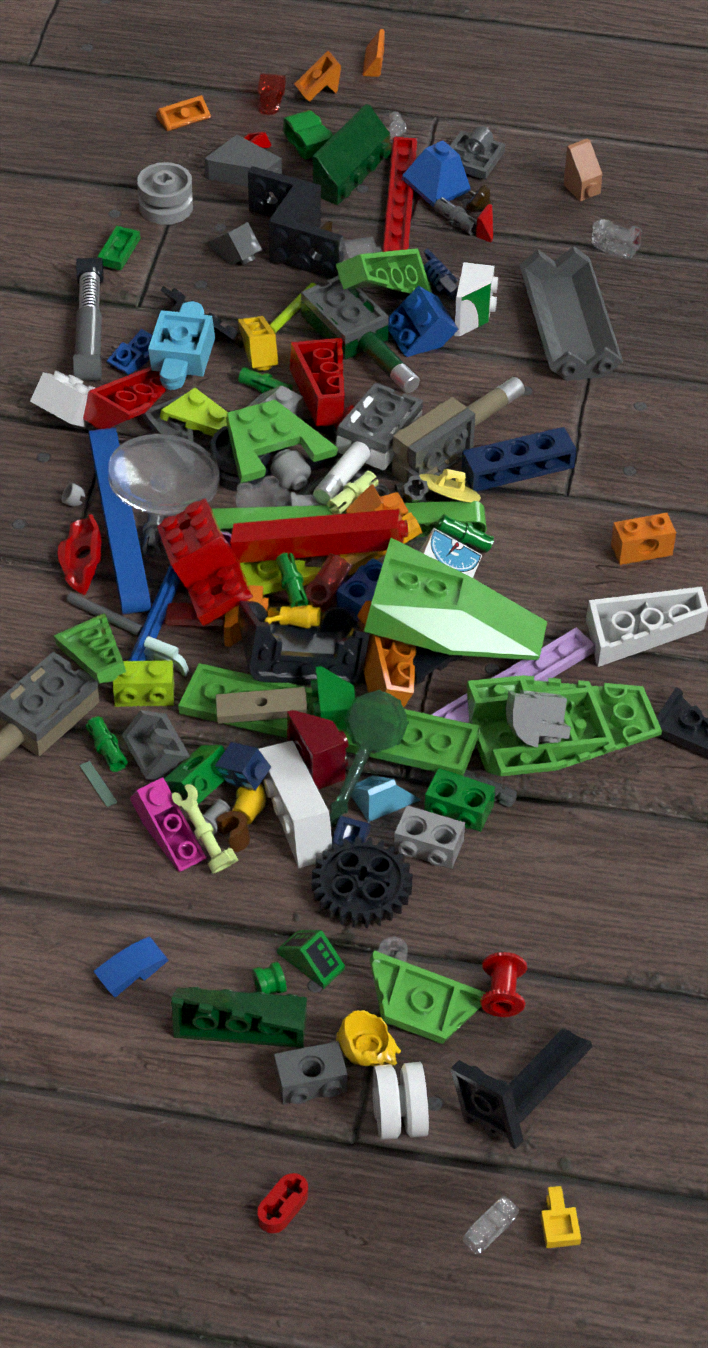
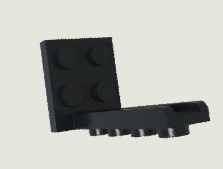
[450,1028,592,1149]

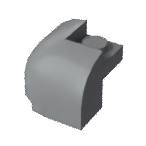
[506,690,571,747]

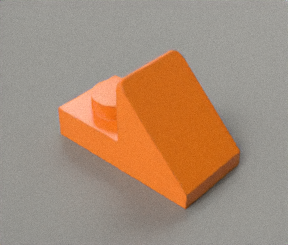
[294,51,341,102]
[346,484,408,517]

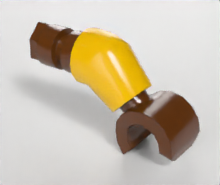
[216,784,266,852]

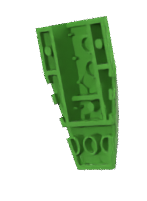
[467,675,662,776]

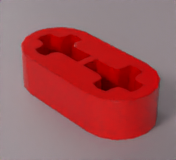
[257,1173,308,1233]

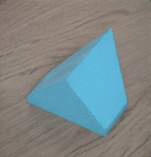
[346,775,421,822]

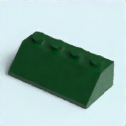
[313,104,392,206]

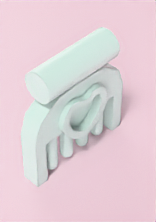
[144,636,189,676]

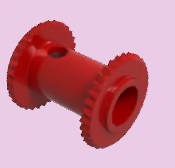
[480,952,527,1017]

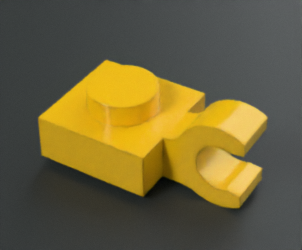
[541,1186,581,1248]

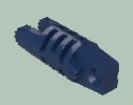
[423,248,458,301]

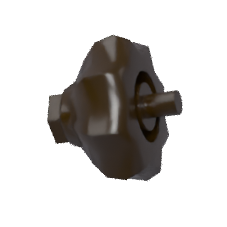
[466,185,493,212]

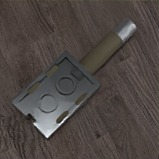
[392,377,525,483]
[0,652,99,762]

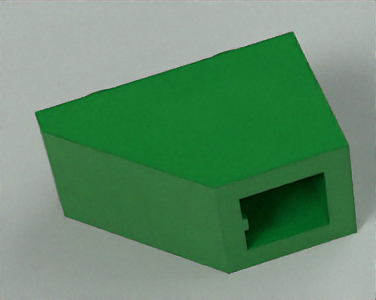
[311,666,358,730]

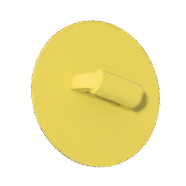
[419,469,481,502]

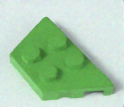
[370,950,486,1044]

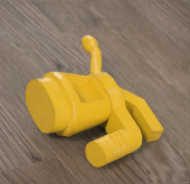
[264,605,321,629]

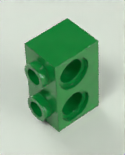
[424,768,495,832]

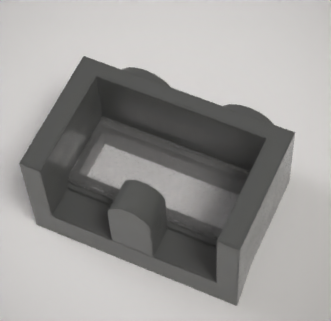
[122,710,190,780]

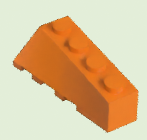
[357,600,416,709]

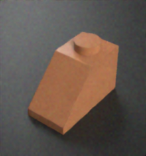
[564,138,602,202]

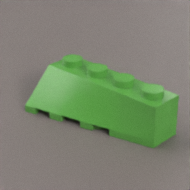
[336,248,432,294]

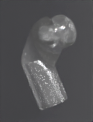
[387,112,407,140]

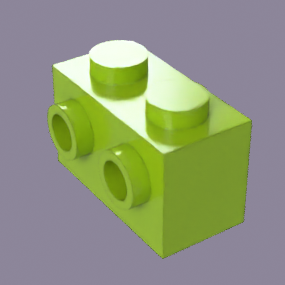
[113,660,174,707]

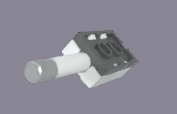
[313,382,423,505]

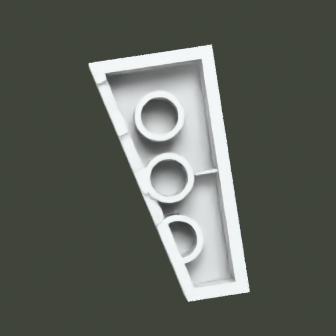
[586,587,708,667]
[259,740,332,868]

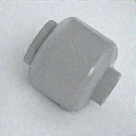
[270,449,311,491]

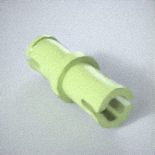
[327,471,379,514]

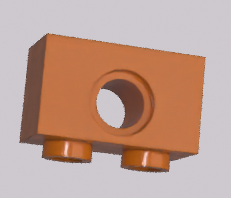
[611,513,676,565]

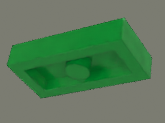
[97,226,141,270]

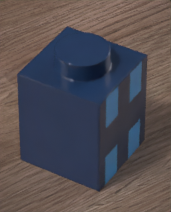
[215,742,271,791]

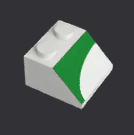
[454,262,498,336]

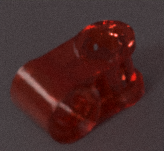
[258,73,286,115]

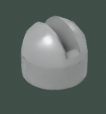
[61,483,85,507]

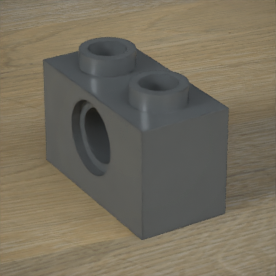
[274,1041,348,1105]

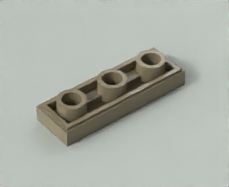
[216,687,307,724]

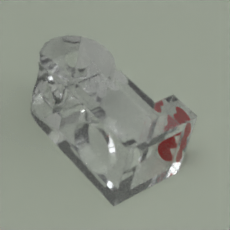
[592,219,642,260]

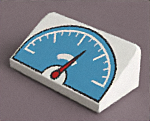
[419,528,482,578]

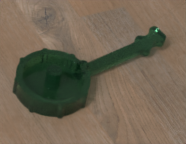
[329,690,409,828]

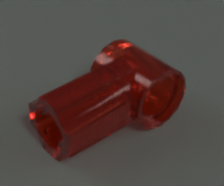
[306,553,352,612]

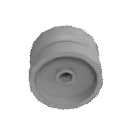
[138,162,193,225]

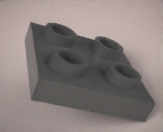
[450,126,506,180]

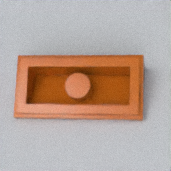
[363,29,385,77]
[156,95,211,132]

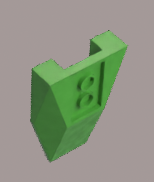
[364,538,547,660]

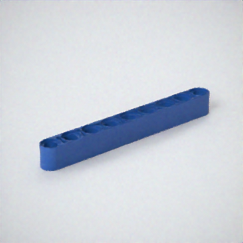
[89,427,151,615]

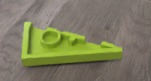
[159,388,228,436]
[240,560,345,596]

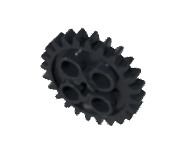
[311,836,413,928]

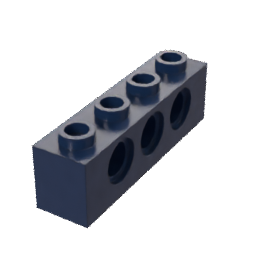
[461,427,576,492]

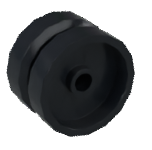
[211,426,271,492]

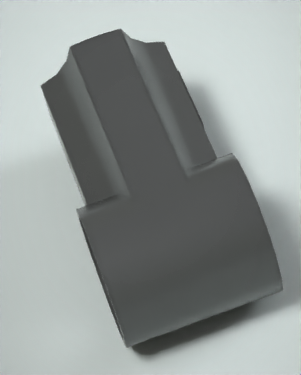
[394,475,428,503]

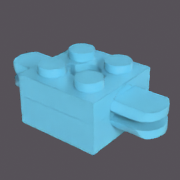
[148,301,215,390]

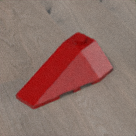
[83,367,167,429]

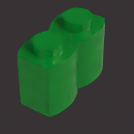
[283,110,333,159]

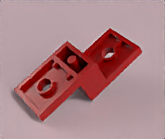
[157,498,253,626]

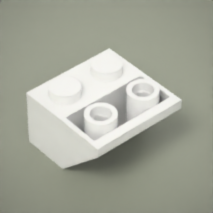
[30,371,95,427]

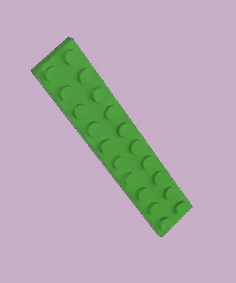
[178,663,480,776]

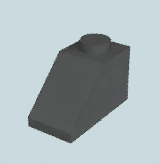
[207,222,262,265]

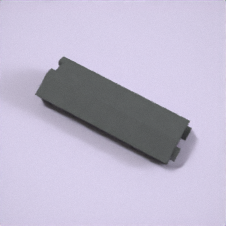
[519,246,623,381]

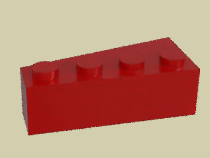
[289,338,345,426]

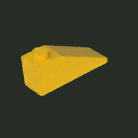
[238,316,278,370]

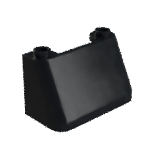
[238,601,370,685]

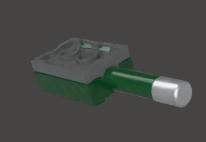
[301,276,420,393]

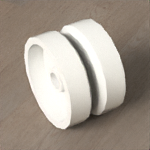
[372,1062,429,1140]

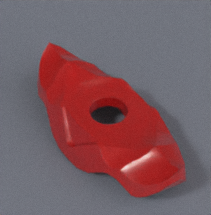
[58,514,102,595]

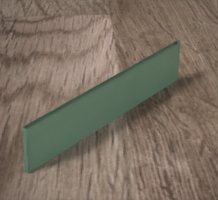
[80,761,117,807]

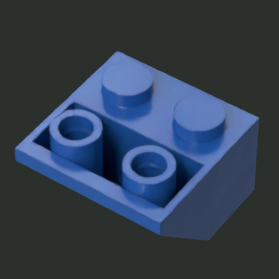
[388,286,459,357]

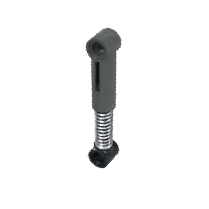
[73,258,104,381]

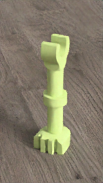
[172,784,238,873]

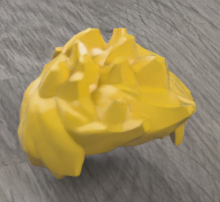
[336,1010,401,1067]

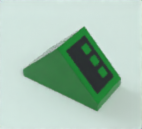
[277,930,345,989]

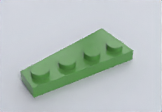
[54,613,126,684]

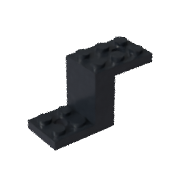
[248,166,343,279]

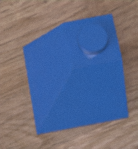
[402,141,470,207]

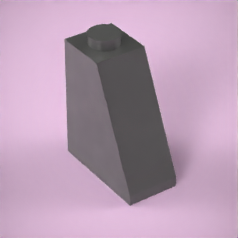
[205,135,282,187]

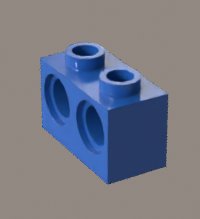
[336,558,383,615]

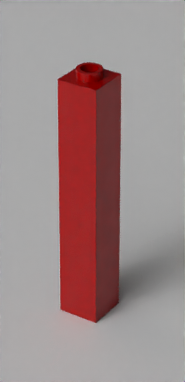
[230,509,408,563]

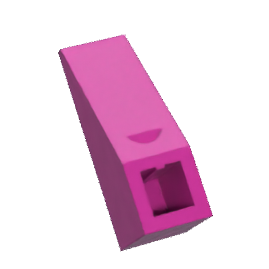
[130,777,206,872]

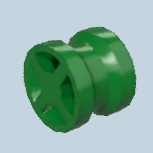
[252,961,287,994]

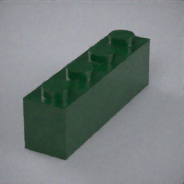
[171,987,307,1048]

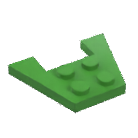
[226,400,338,484]

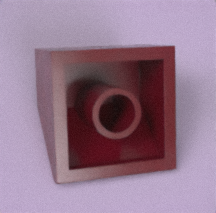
[287,710,349,790]

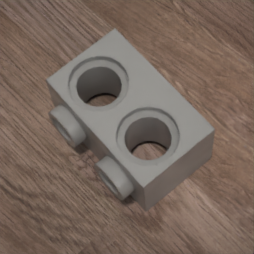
[394,806,465,869]

